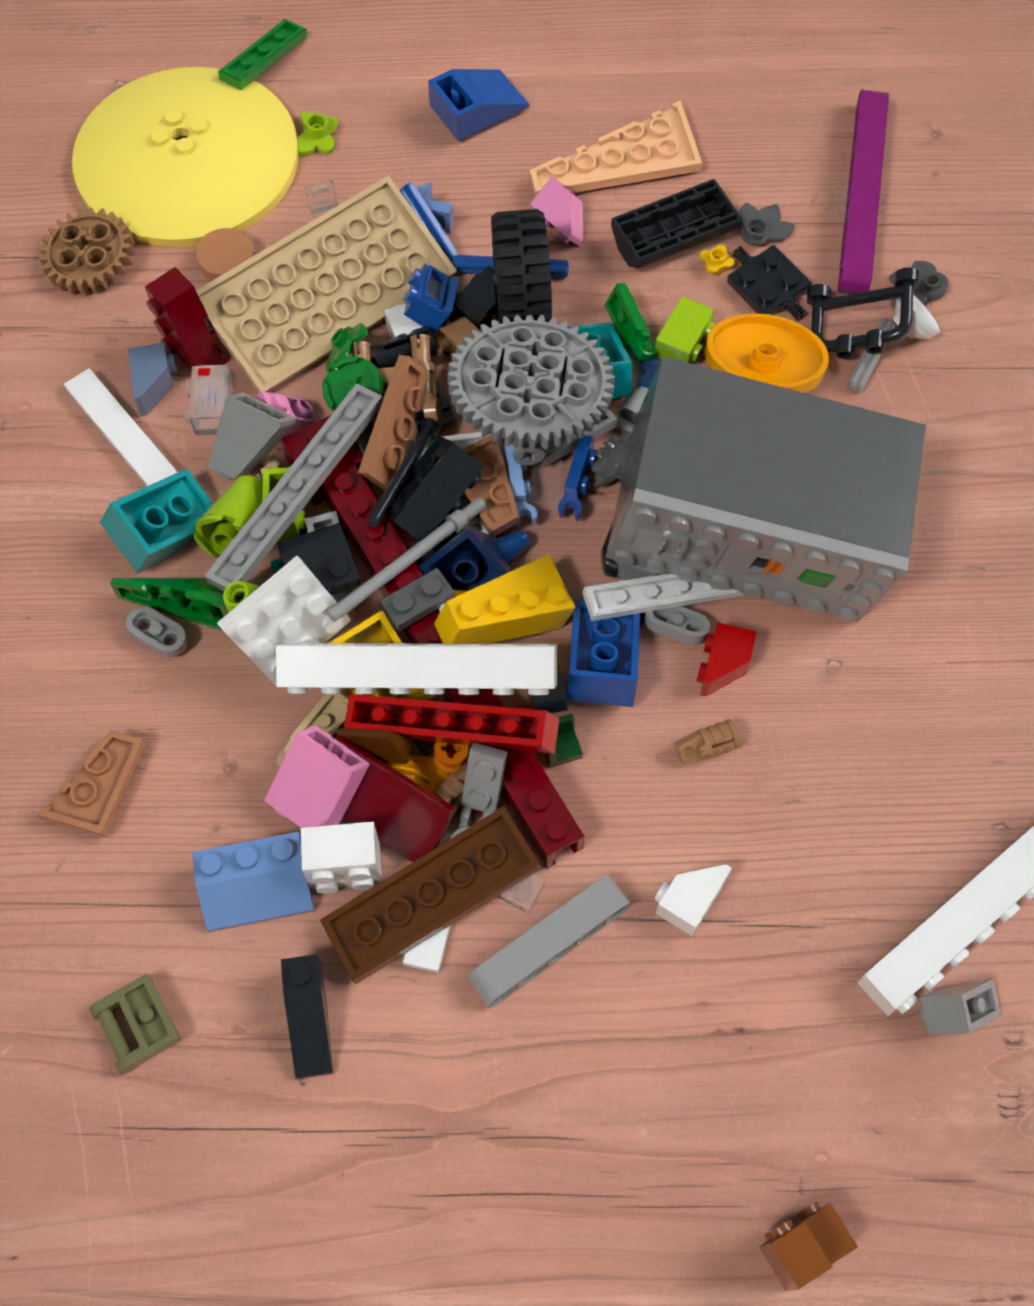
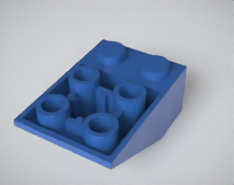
[428,69,529,141]

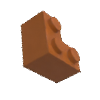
[759,1202,858,1291]

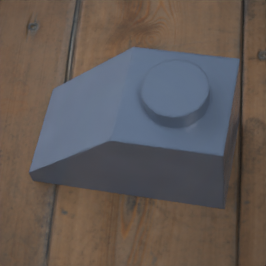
[128,342,177,416]

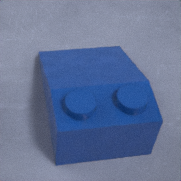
[566,600,640,707]

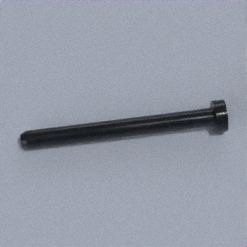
[368,417,441,527]

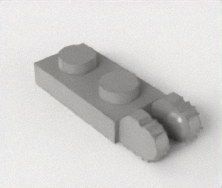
[459,743,508,828]

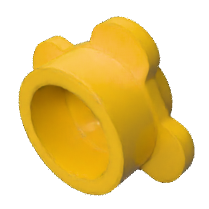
[700,245,734,275]

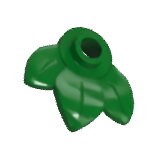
[326,323,368,373]

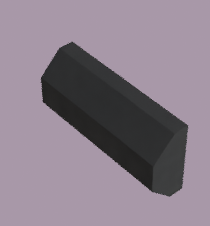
[611,178,743,268]

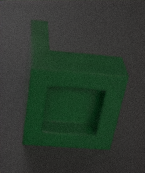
[545,714,583,768]

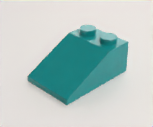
[563,322,632,400]
[100,469,213,574]

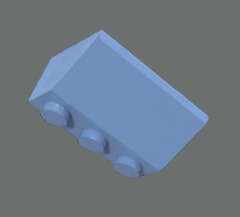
[192,832,314,932]

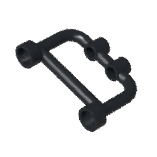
[807,267,920,359]

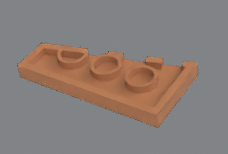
[358,355,427,490]

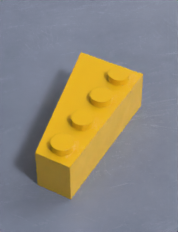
[434,554,576,644]

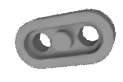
[126,606,188,657]
[644,606,710,645]

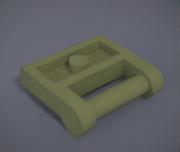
[89,974,182,1075]

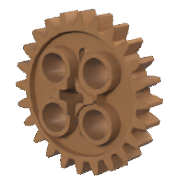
[39,207,135,295]

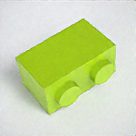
[654,296,716,363]

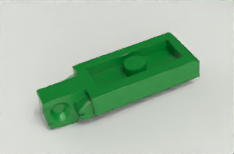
[604,283,658,361]

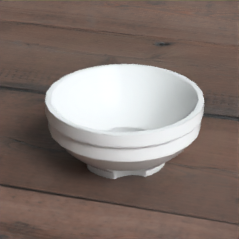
[893,295,940,339]

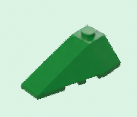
[110,578,228,632]

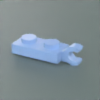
[504,443,537,527]

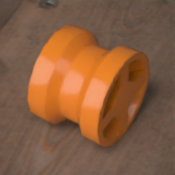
[434,742,469,775]

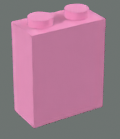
[264,725,370,828]

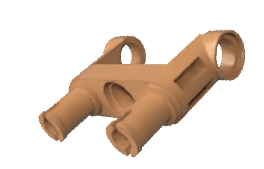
[351,334,443,426]

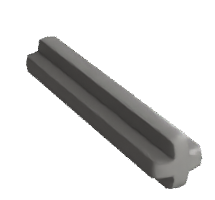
[847,318,895,393]

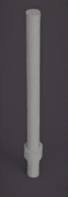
[327,497,486,622]

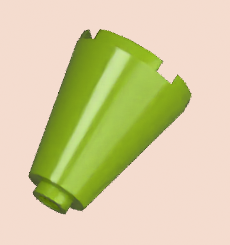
[194,475,263,558]

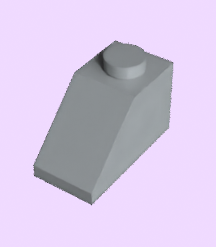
[920,979,1001,1035]

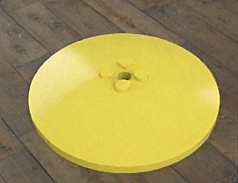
[72,67,299,247]

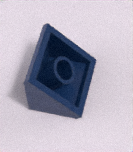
[419,527,511,591]

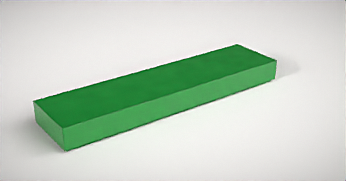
[218,19,307,90]

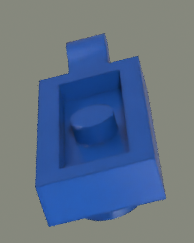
[558,435,598,521]

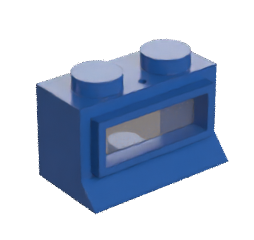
[403,263,459,334]

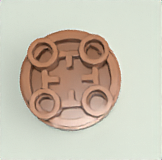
[195,228,255,282]

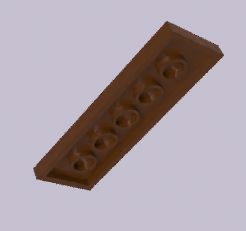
[320,806,542,984]

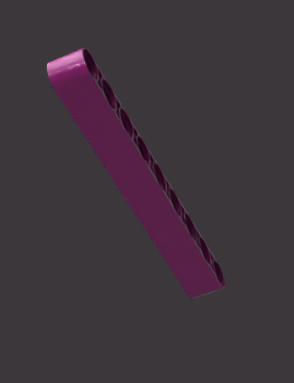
[837,89,889,294]

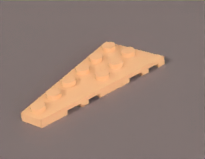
[530,100,702,197]

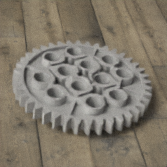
[448,314,615,450]

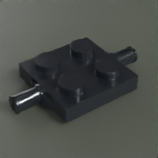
[727,244,812,321]

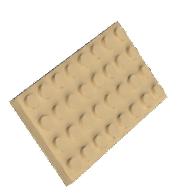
[196,175,457,393]

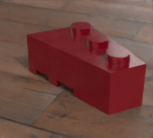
[145,267,230,380]

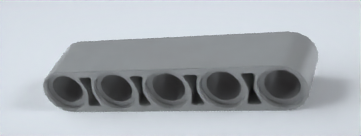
[467,875,631,1009]

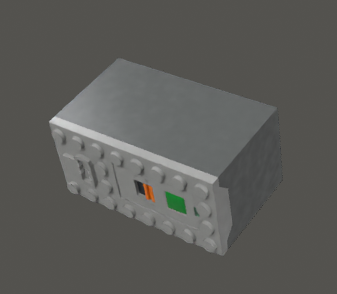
[606,356,926,622]

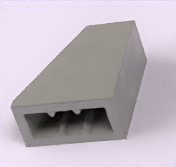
[208,392,296,480]

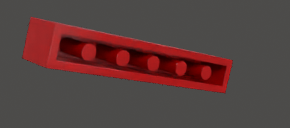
[344,694,559,754]

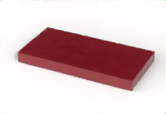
[335,736,456,862]

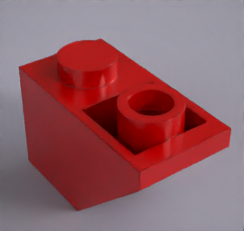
[696,622,757,696]

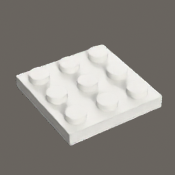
[217,556,351,685]

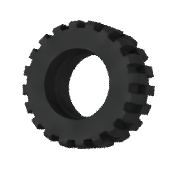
[491,209,552,324]

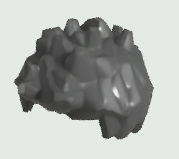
[591,430,631,487]

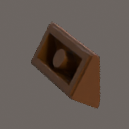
[336,728,412,764]

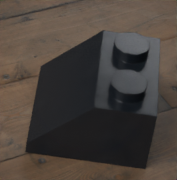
[277,523,361,595]

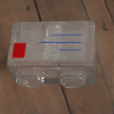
[185,365,235,435]

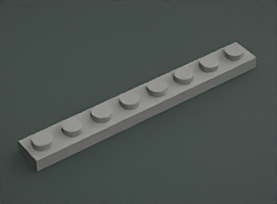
[204,383,383,591]

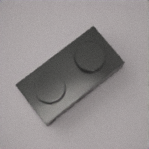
[380,568,456,632]

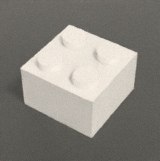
[301,822,382,894]

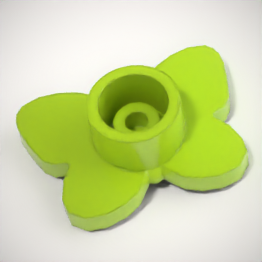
[297,111,339,156]

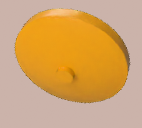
[705,313,829,393]

